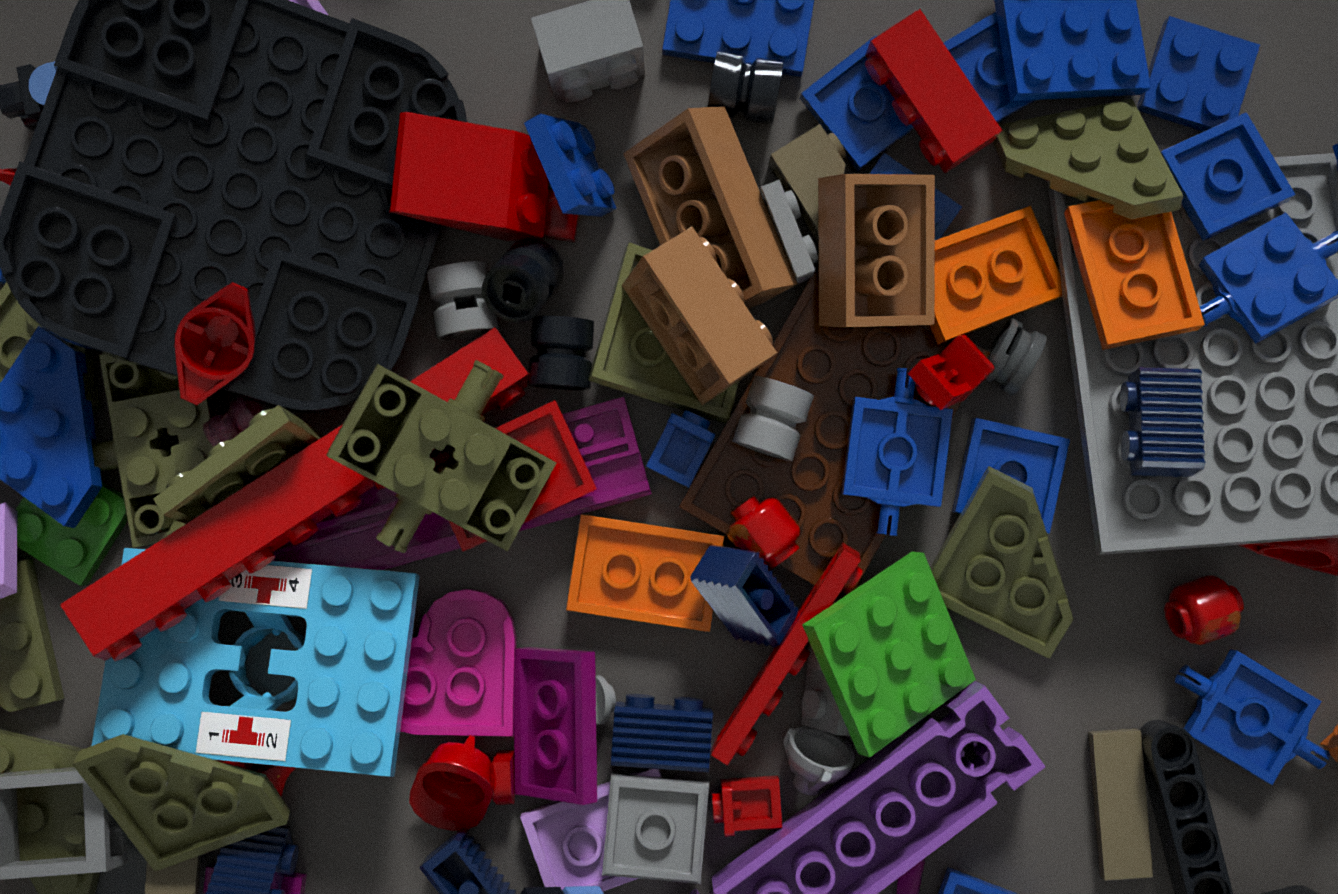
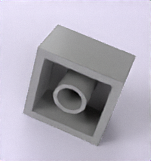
[531,0,645,103]

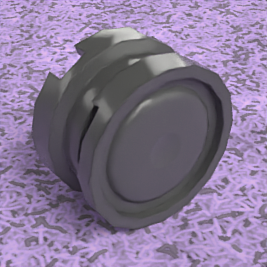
[984,318,1047,395]

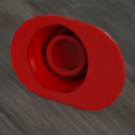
[409,735,494,831]

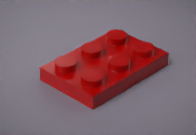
[432,400,597,552]

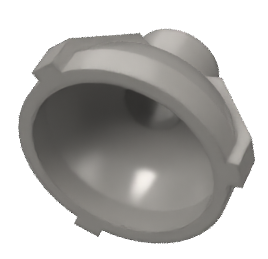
[783,726,855,795]

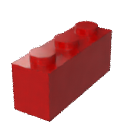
[865,9,1003,173]

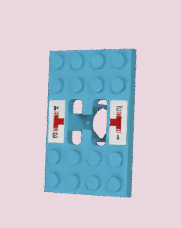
[91,548,420,777]

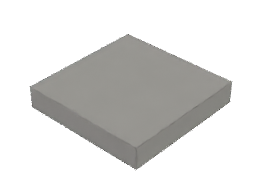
[602,773,709,884]

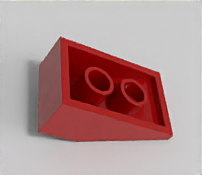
[390,112,549,241]

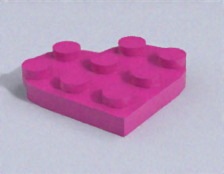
[400,588,517,737]

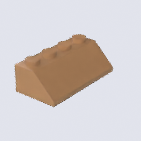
[623,107,798,309]

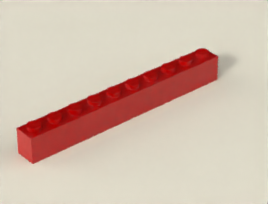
[60,327,528,661]

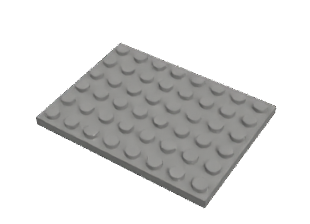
[1047,153,1338,555]

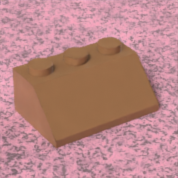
[818,174,935,327]
[622,227,777,406]

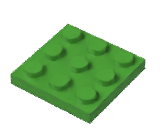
[802,552,976,757]

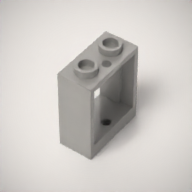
[0,767,128,880]

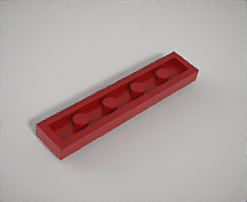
[711,542,863,766]

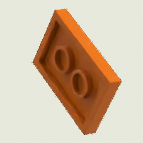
[1064,200,1205,350]
[930,206,1062,345]
[566,514,724,632]

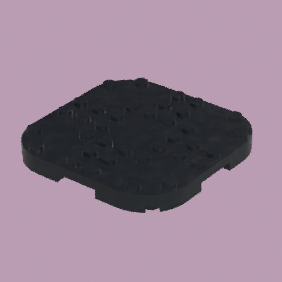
[0,0,467,413]

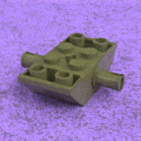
[92,354,264,548]
[326,360,557,553]

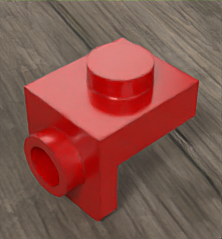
[908,334,994,410]
[712,775,782,837]

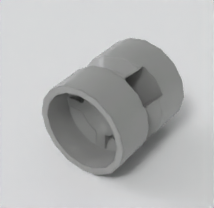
[427,261,499,341]
[732,376,814,462]

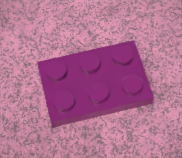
[514,647,597,805]

